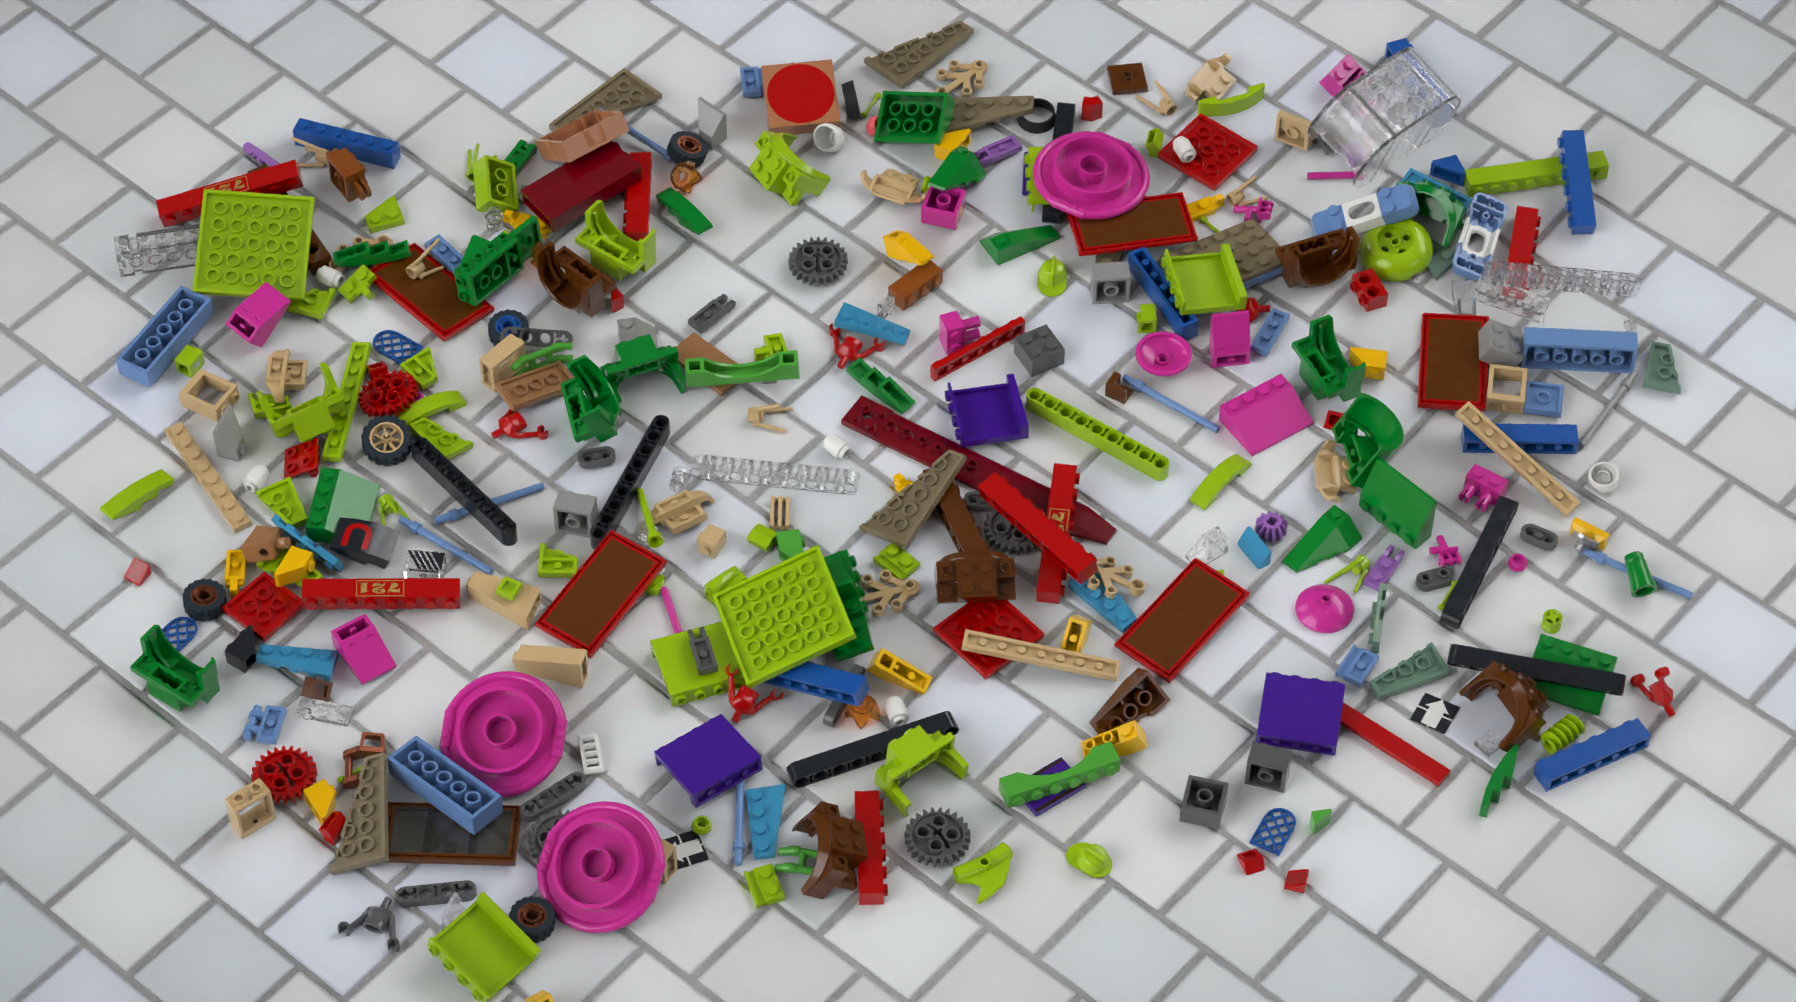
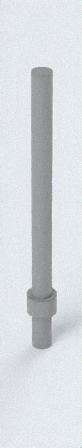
[1578,370,1638,448]

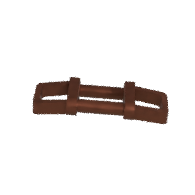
[342,732,386,789]

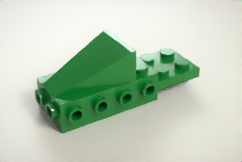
[453,215,543,307]
[824,549,875,662]

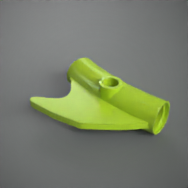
[952,842,1013,904]

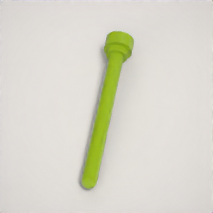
[636,488,663,548]

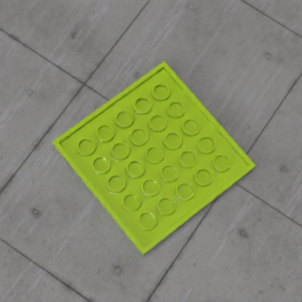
[192,189,315,301]
[712,545,857,688]

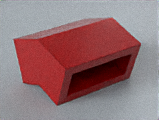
[1081,95,1103,121]
[318,811,346,846]

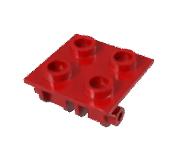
[284,438,320,479]

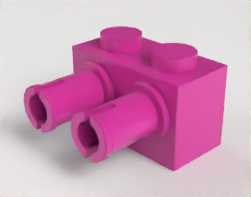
[939,310,981,355]
[1458,464,1509,512]

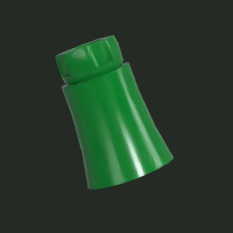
[1624,551,1658,597]

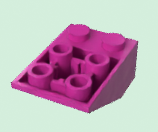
[1319,54,1385,113]
[225,282,291,348]
[1208,311,1251,368]
[331,614,397,685]

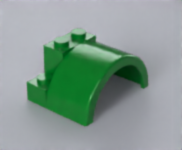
[1332,393,1404,488]

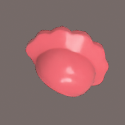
[866,116,878,136]

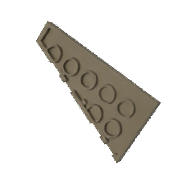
[864,21,974,89]
[549,68,662,131]
[946,96,1035,133]
[859,449,967,549]
[329,752,389,875]

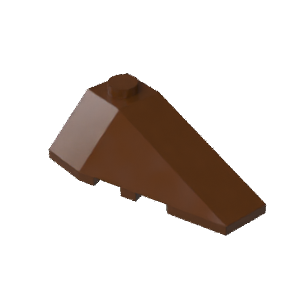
[1089,668,1170,735]

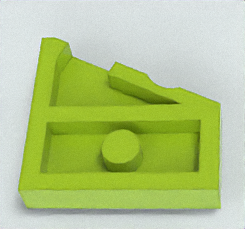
[364,196,405,234]
[400,346,438,390]
[247,393,292,419]
[538,543,578,578]

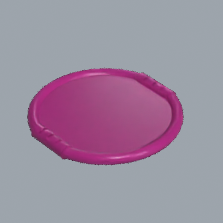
[1033,131,1150,220]
[439,671,568,798]
[536,801,666,933]

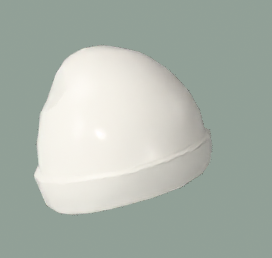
[813,123,845,152]
[1588,462,1620,494]

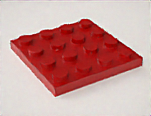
[1157,113,1258,191]
[933,600,1044,680]

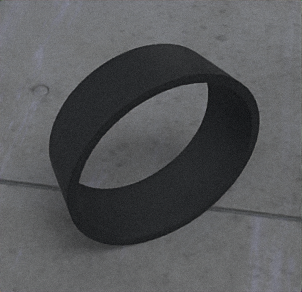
[841,80,861,119]
[1017,98,1056,134]

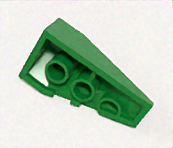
[928,146,986,191]
[979,225,1060,266]
[1282,505,1362,573]

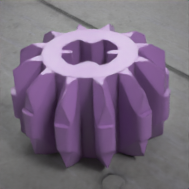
[1255,510,1288,543]

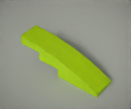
[100,469,174,521]

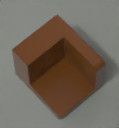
[1105,371,1133,404]
[301,676,333,702]

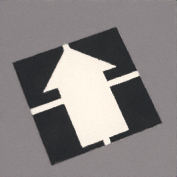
[1410,692,1460,734]
[664,830,709,870]

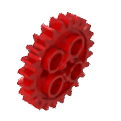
[358,370,419,419]
[251,745,318,805]

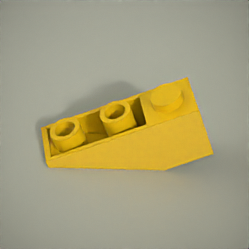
[883,230,934,266]
[1081,720,1148,758]

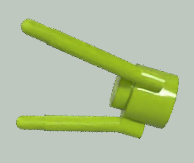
[465,143,497,182]
[378,494,410,526]
[1324,555,1370,594]

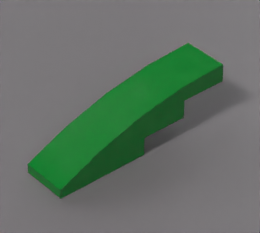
[656,187,713,235]
[333,240,411,266]
[846,358,915,414]
[1479,744,1519,818]

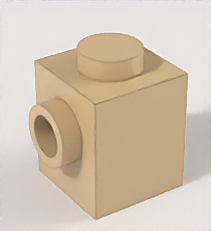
[697,523,727,558]

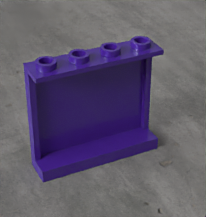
[944,374,1029,447]
[1256,672,1345,756]
[654,714,763,808]

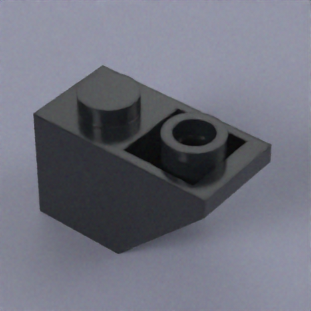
[224,625,257,673]

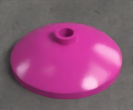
[1136,331,1192,377]
[1295,584,1354,633]

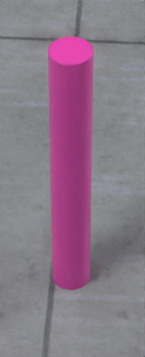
[1307,171,1362,179]
[660,587,682,634]

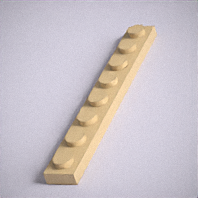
[1455,401,1580,517]
[164,421,252,534]
[961,629,1120,682]

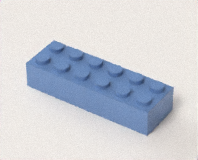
[116,286,214,388]
[1520,327,1638,373]
[387,735,503,835]

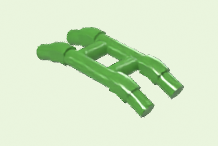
[510,342,573,376]
[774,846,817,875]

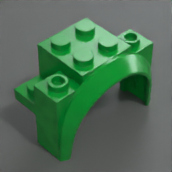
[1396,179,1467,249]
[1292,315,1366,402]
[600,334,686,413]
[560,355,620,443]
[130,624,220,712]

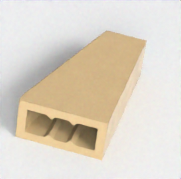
[466,571,542,629]
[512,644,589,689]

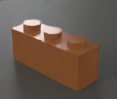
[888,260,943,311]

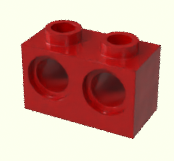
[1350,268,1388,312]

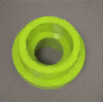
[691,815,712,835]

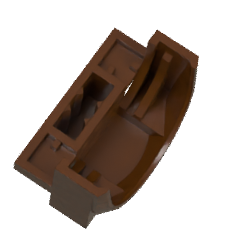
[1275,226,1361,288]
[535,241,617,318]
[934,550,1016,604]
[1459,661,1550,752]
[792,801,868,899]

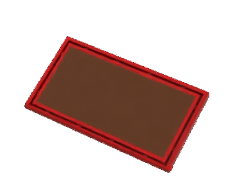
[1066,192,1198,257]
[370,243,495,342]
[1417,313,1489,412]
[534,530,667,658]
[1114,557,1250,684]

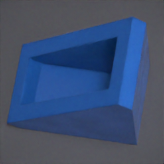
[1430,155,1466,187]

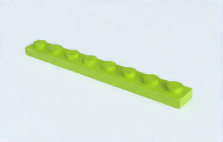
[322,342,372,462]

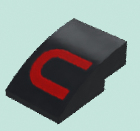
[329,517,400,569]

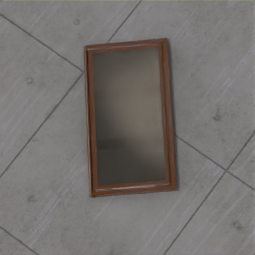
[385,802,521,866]

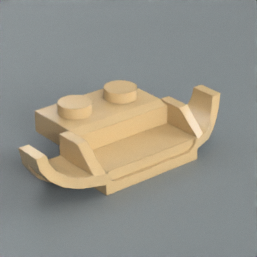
[1186,53,1237,102]
[860,169,928,205]
[266,349,308,403]
[1314,439,1357,503]
[644,490,715,535]

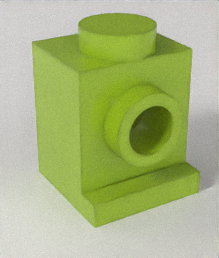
[1136,304,1157,334]

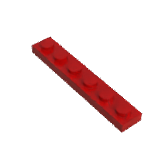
[930,316,1025,382]

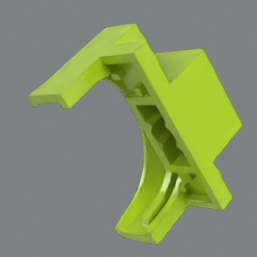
[749,130,831,206]
[575,200,656,281]
[256,362,346,442]
[874,725,969,817]

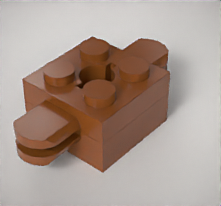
[326,147,372,202]

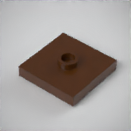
[1107,62,1148,95]

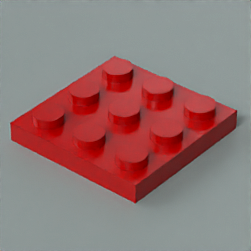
[222,572,303,642]

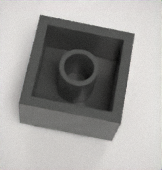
[1014,324,1065,377]
[1244,742,1292,793]
[1179,775,1229,829]

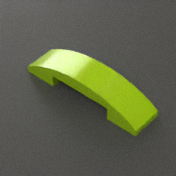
[1197,83,1265,116]
[394,390,467,426]
[1190,454,1252,511]

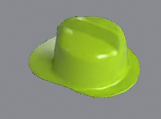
[1037,256,1067,297]
[1066,842,1112,878]

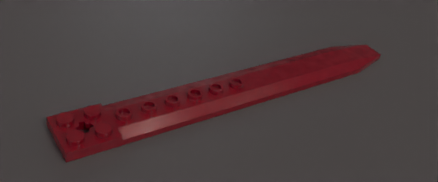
[841,395,1117,545]

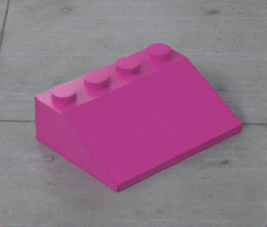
[1219,374,1313,456]

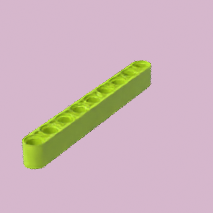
[1026,387,1169,481]

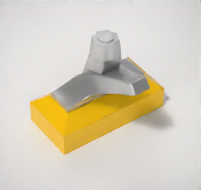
[1570,517,1610,554]

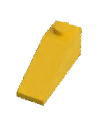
[866,648,933,695]

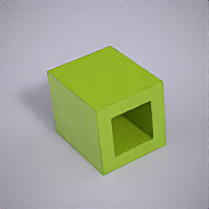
[174,345,205,378]

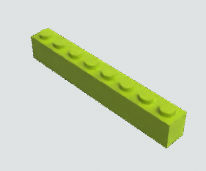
[1464,150,1609,197]

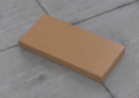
[676,333,738,396]
[494,361,573,412]

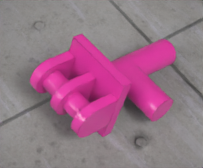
[1233,197,1274,223]
[1429,535,1461,567]

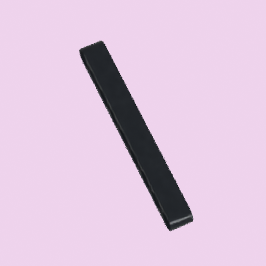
[1042,102,1075,224]
[590,415,670,550]
[411,436,518,546]
[1439,496,1519,629]
[1447,644,1626,696]
[786,711,959,788]

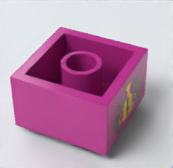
[921,186,966,230]

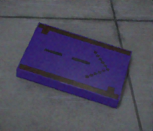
[1025,757,1085,817]

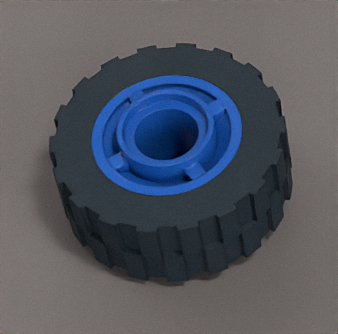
[488,309,530,346]

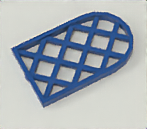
[373,330,423,364]
[162,617,198,652]
[1249,808,1296,856]

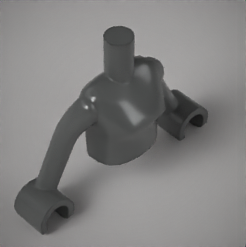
[338,897,400,952]

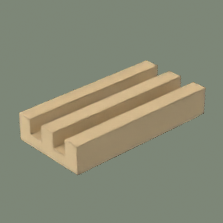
[770,496,790,530]

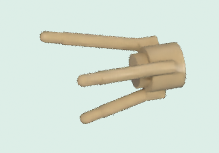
[1136,80,1177,116]
[291,137,332,168]
[1226,176,1268,207]
[406,238,444,280]
[748,404,793,433]

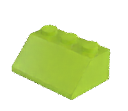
[473,155,519,215]

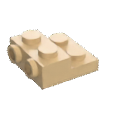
[1274,110,1314,151]

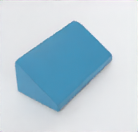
[1237,526,1272,569]

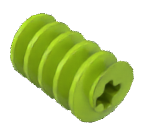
[1540,714,1585,755]

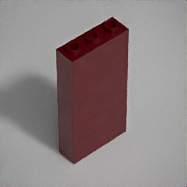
[520,141,642,233]

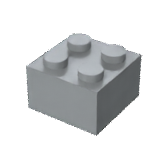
[1090,261,1131,304]
[1478,319,1523,367]
[553,490,598,538]

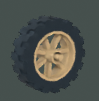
[361,415,412,466]

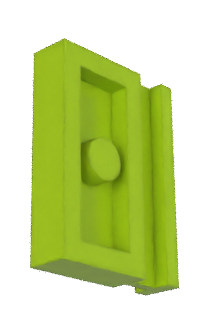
[873,543,920,580]
[744,863,785,909]

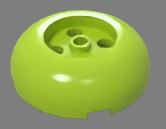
[1359,219,1433,282]

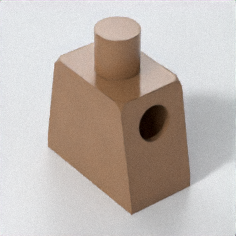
[240,526,291,563]

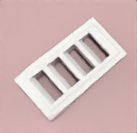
[578,732,605,776]

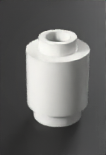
[1173,136,1197,163]
[316,265,345,288]
[823,433,852,460]
[243,464,269,493]
[885,696,909,727]

